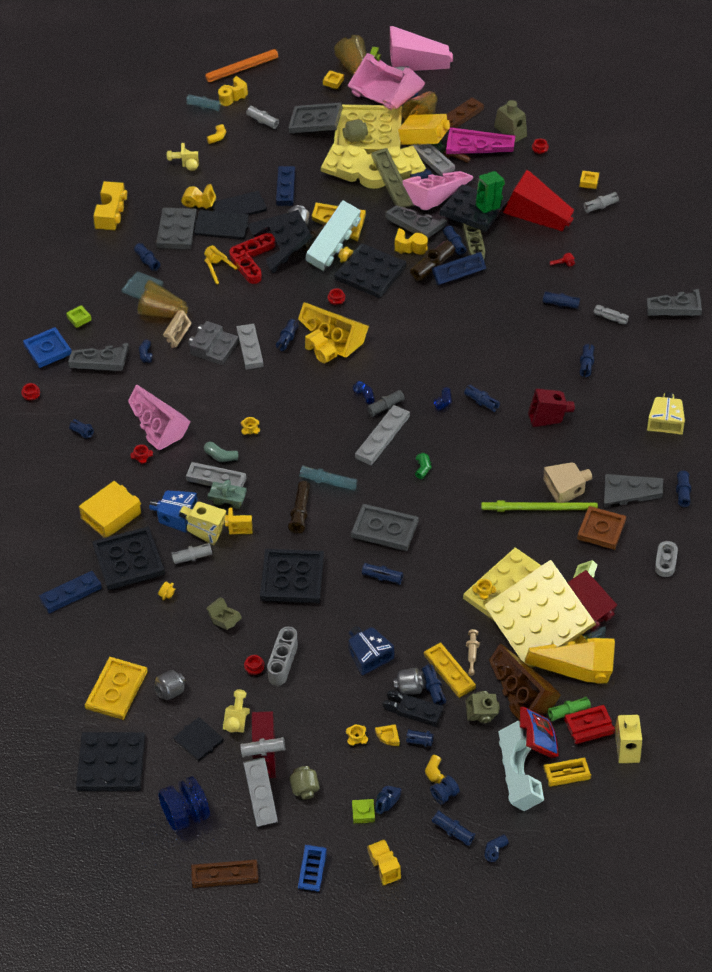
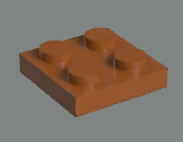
[577,506,626,550]

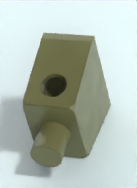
[494,100,527,143]

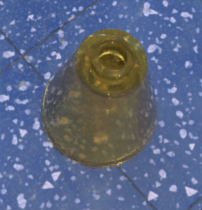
[334,35,367,76]
[401,91,438,122]
[137,280,189,318]

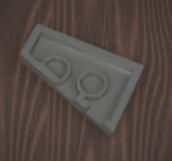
[604,474,663,508]

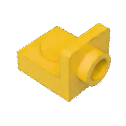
[225,508,253,534]

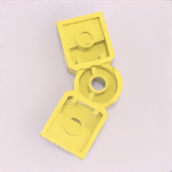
[321,144,426,189]

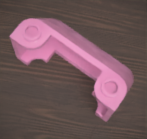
[348,53,425,110]

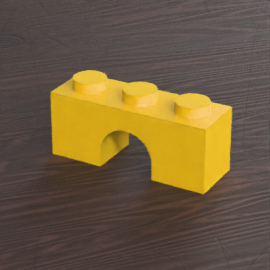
[93,181,127,230]

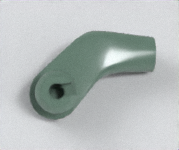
[204,442,238,463]

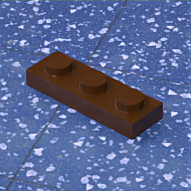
[446,97,484,132]

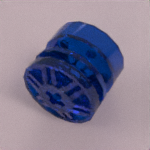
[158,776,210,833]

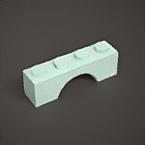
[498,721,544,811]

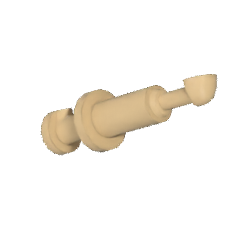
[466,629,480,676]

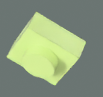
[573,560,597,578]

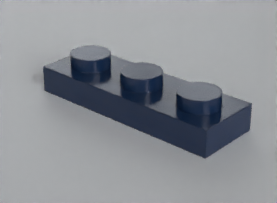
[276,166,295,206]
[432,252,486,285]
[39,571,102,614]

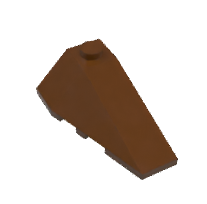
[489,644,561,720]

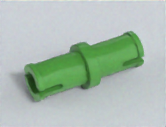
[547,697,591,721]

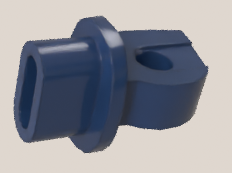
[375,786,401,814]

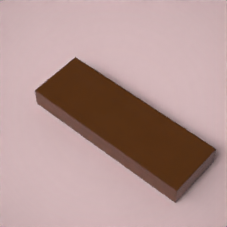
[191,859,258,888]

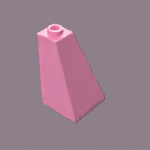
[390,26,453,71]

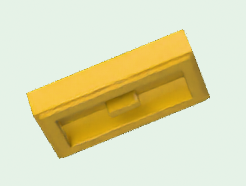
[544,757,591,787]

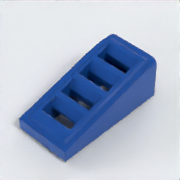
[298,845,327,892]

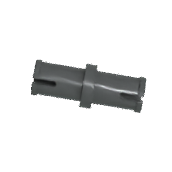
[367,390,405,416]

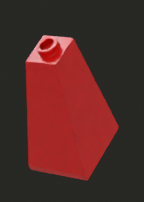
[503,170,574,231]

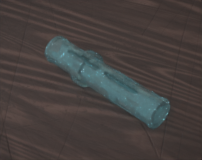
[299,465,358,491]

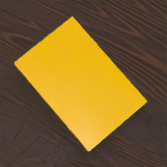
[85,657,148,720]

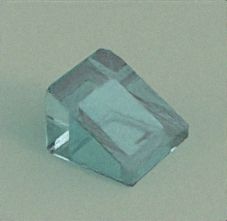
[584,627,606,642]

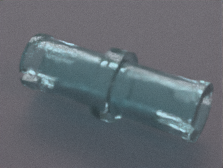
[187,94,221,111]

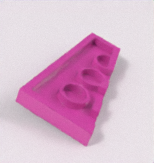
[446,127,515,154]

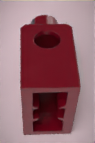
[528,389,575,427]

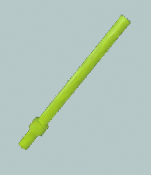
[481,500,598,512]

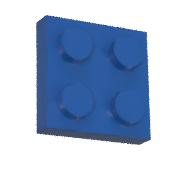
[23,327,71,368]

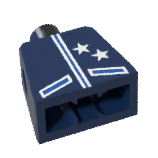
[348,626,394,676]

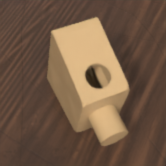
[543,462,592,503]

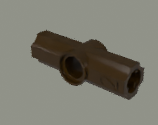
[410,240,455,281]

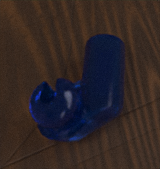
[353,381,375,404]
[433,387,452,410]

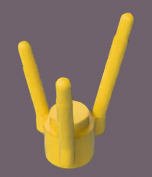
[204,245,237,285]

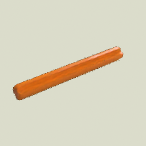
[205,49,278,82]

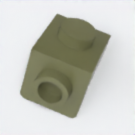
[207,597,242,630]

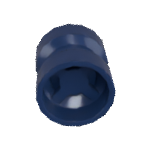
[430,775,460,805]

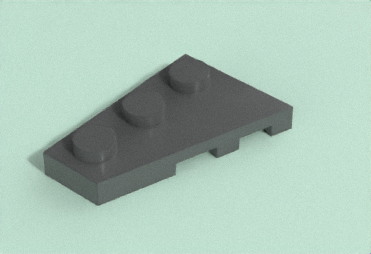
[385,205,447,238]
[646,289,702,316]
[68,343,129,371]

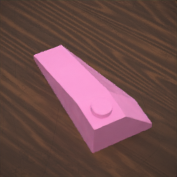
[403,171,473,210]
[128,385,191,450]

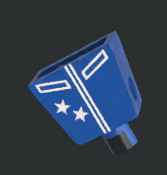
[149,490,198,532]

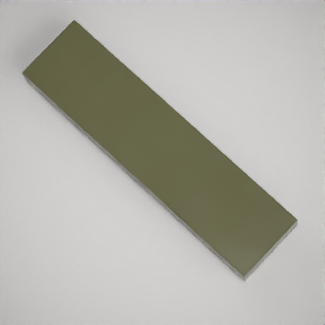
[371,148,414,209]

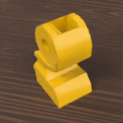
[218,76,248,106]
[181,184,216,209]
[395,228,428,255]
[305,329,337,364]
[367,840,401,886]

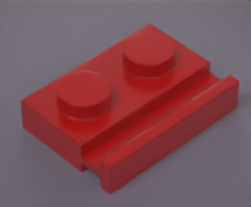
[564,705,615,744]

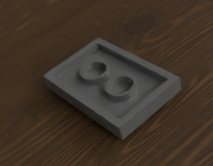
[288,103,343,133]
[156,208,197,249]
[351,504,419,551]

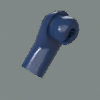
[139,339,153,363]
[484,834,509,862]

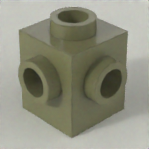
[465,691,500,723]

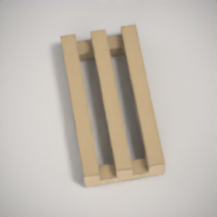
[163,310,192,348]

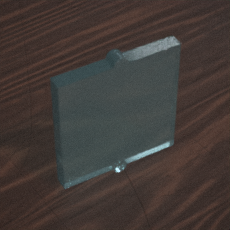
[122,272,163,302]

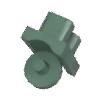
[208,480,247,509]

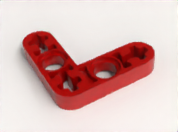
[229,233,276,284]

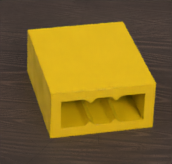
[398,114,450,145]
[79,481,141,538]

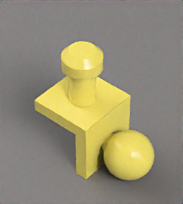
[167,143,199,171]
[223,690,250,733]

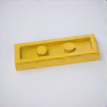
[424,642,476,698]

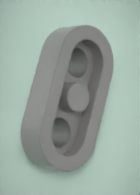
[655,541,678,577]

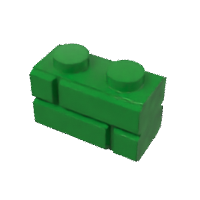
[475,171,505,213]

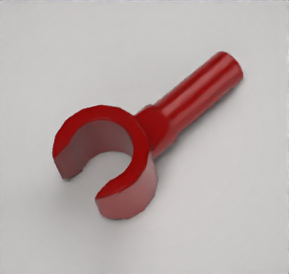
[549,253,575,266]

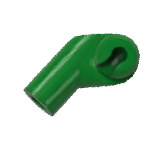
[415,453,431,479]

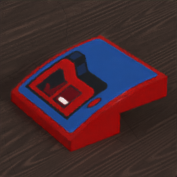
[520,707,558,758]

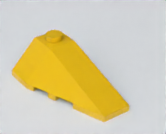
[298,302,369,358]
[525,638,615,684]

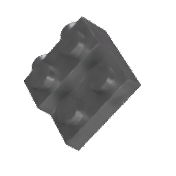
[188,321,239,365]

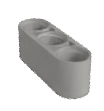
[267,627,298,686]

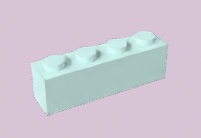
[306,200,361,271]

